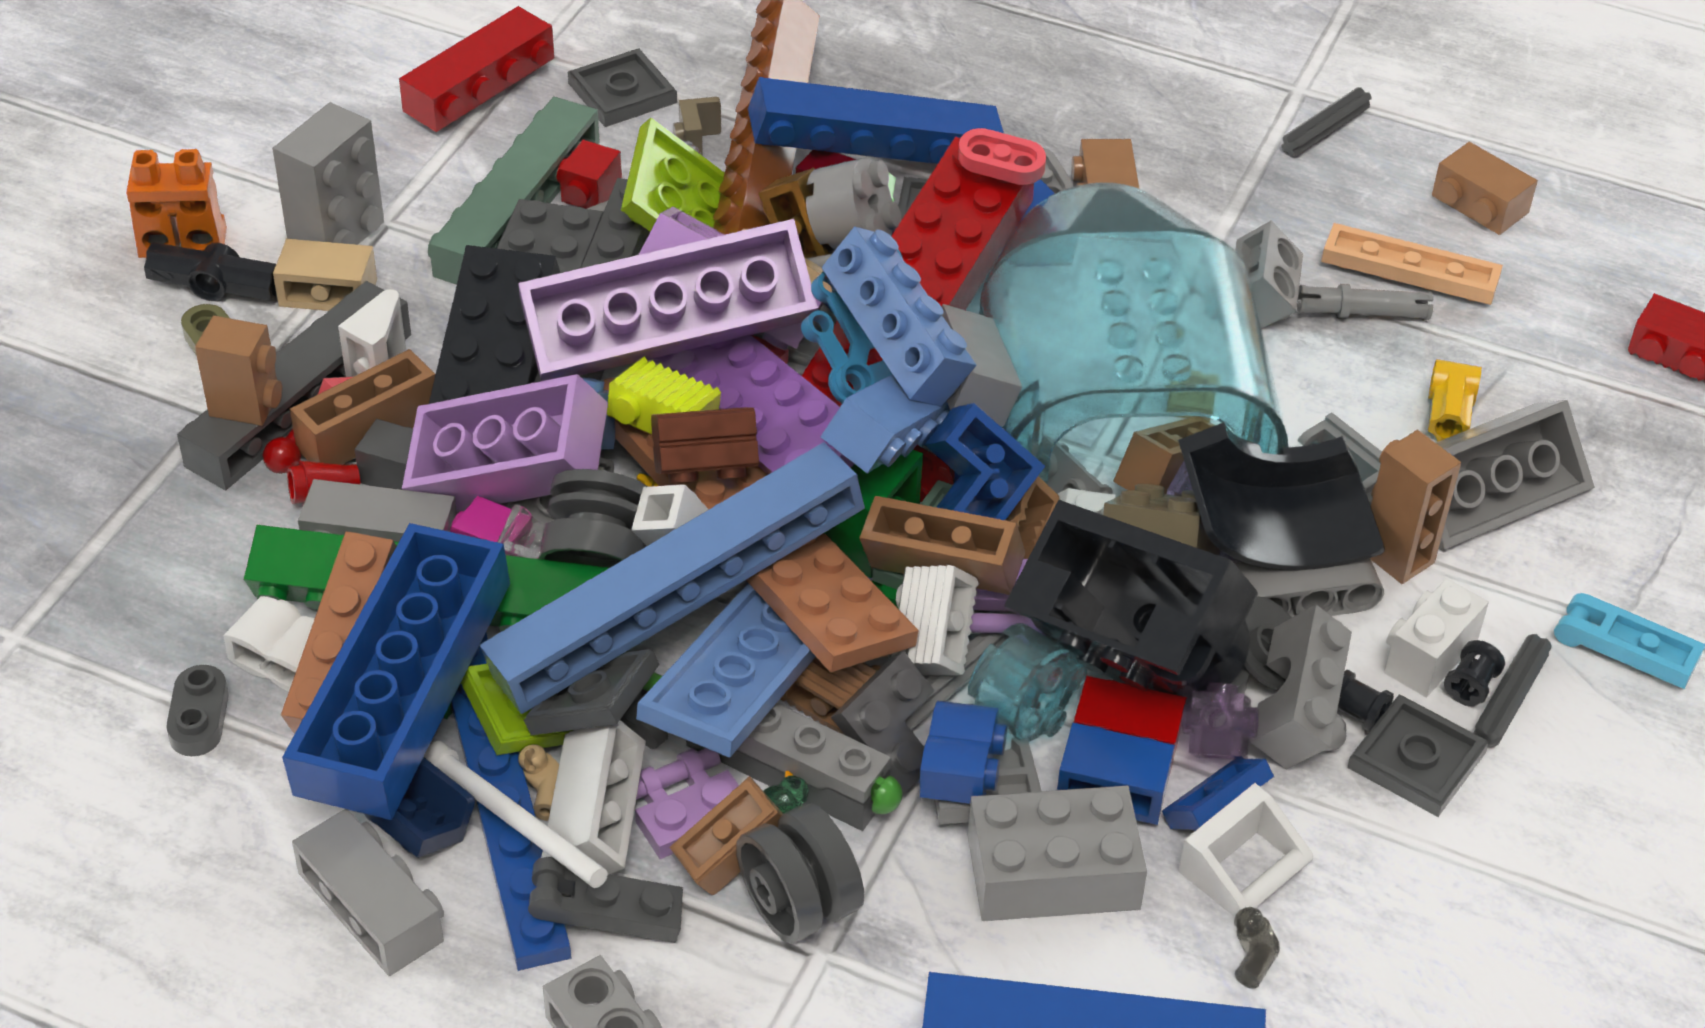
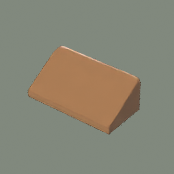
[669,776,783,895]

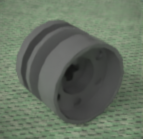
[538,469,648,568]

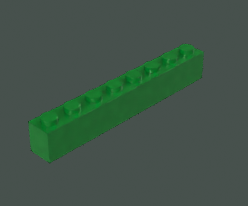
[243,525,640,645]

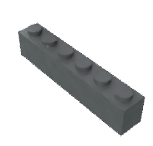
[177,281,411,491]

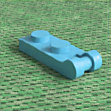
[1554,593,1705,689]

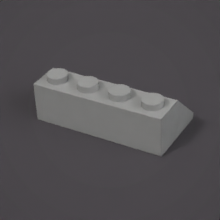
[1436,400,1595,550]

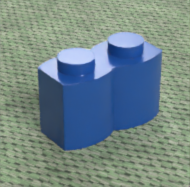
[920,701,1007,804]

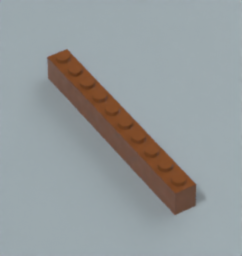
[713,0,820,235]

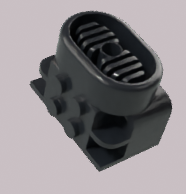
[1004,500,1258,704]

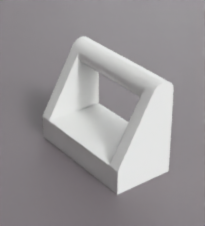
[338,289,406,377]
[1178,783,1313,920]

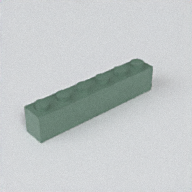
[428,96,600,285]

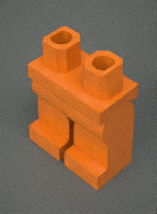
[126,149,227,258]

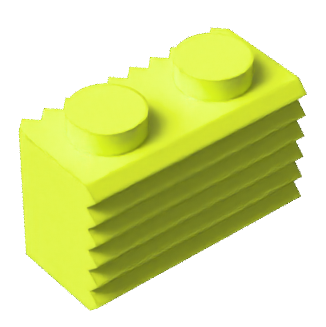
[607,356,721,435]

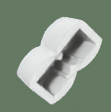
[223,596,315,692]

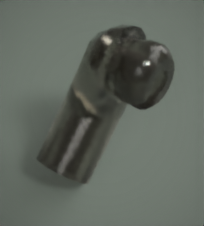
[1234,907,1280,989]

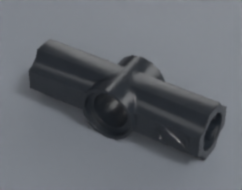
[144,242,277,302]

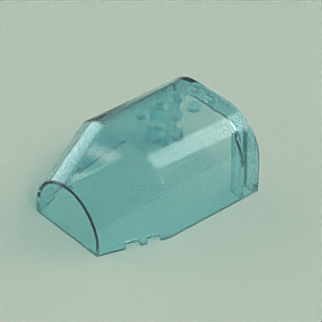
[979,183,1288,484]

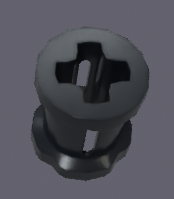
[1444,640,1505,707]
[1337,670,1394,732]

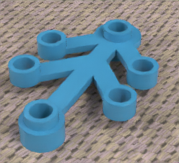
[801,249,903,404]

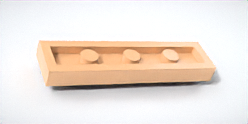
[1321,223,1503,305]

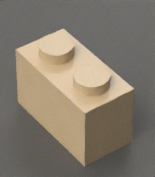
[273,238,377,311]

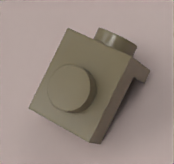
[673,97,721,156]

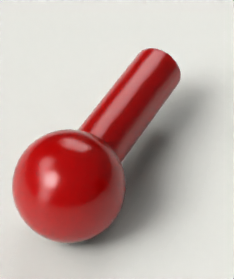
[263,429,301,474]

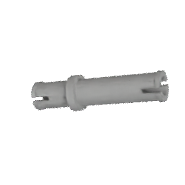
[1297,284,1434,320]

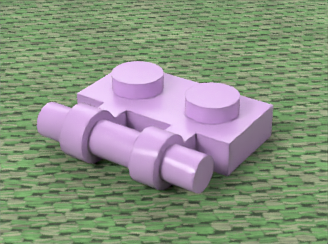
[635,748,739,859]

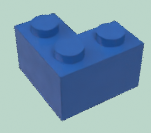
[925,403,1045,520]

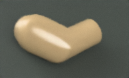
[518,744,559,821]

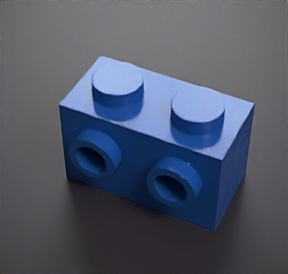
[1057,722,1175,825]

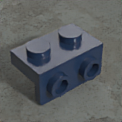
[363,757,475,858]

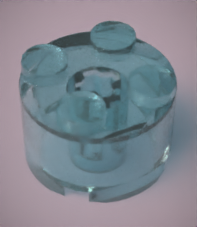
[968,623,1087,742]

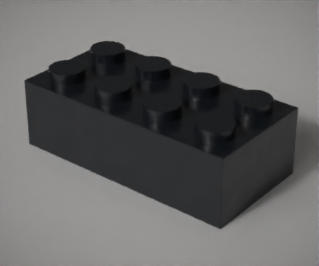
[429,245,560,404]

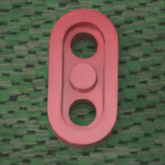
[958,128,1046,185]

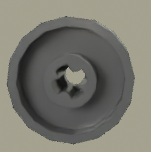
[736,802,864,944]

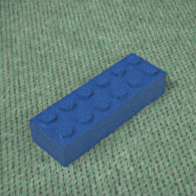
[282,523,510,820]

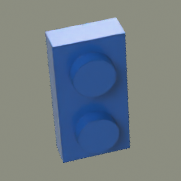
[1162,759,1274,832]

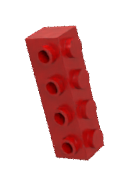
[399,6,555,132]

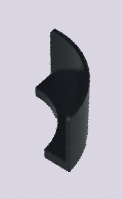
[1178,422,1385,570]

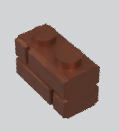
[651,407,759,483]

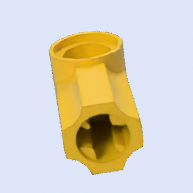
[1428,359,1482,442]

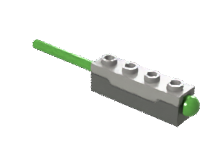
[642,672,903,831]

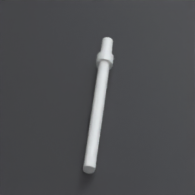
[424,741,608,888]

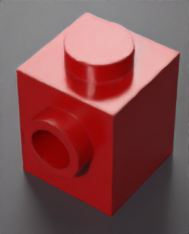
[557,140,622,209]

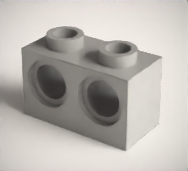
[1228,220,1303,329]
[543,955,662,1028]

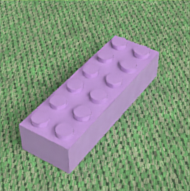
[518,219,818,381]

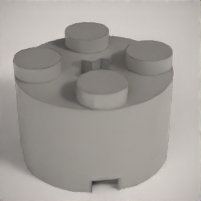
[806,158,901,254]

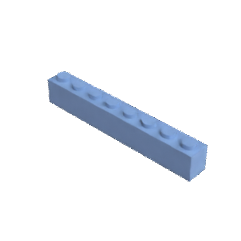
[479,442,865,714]

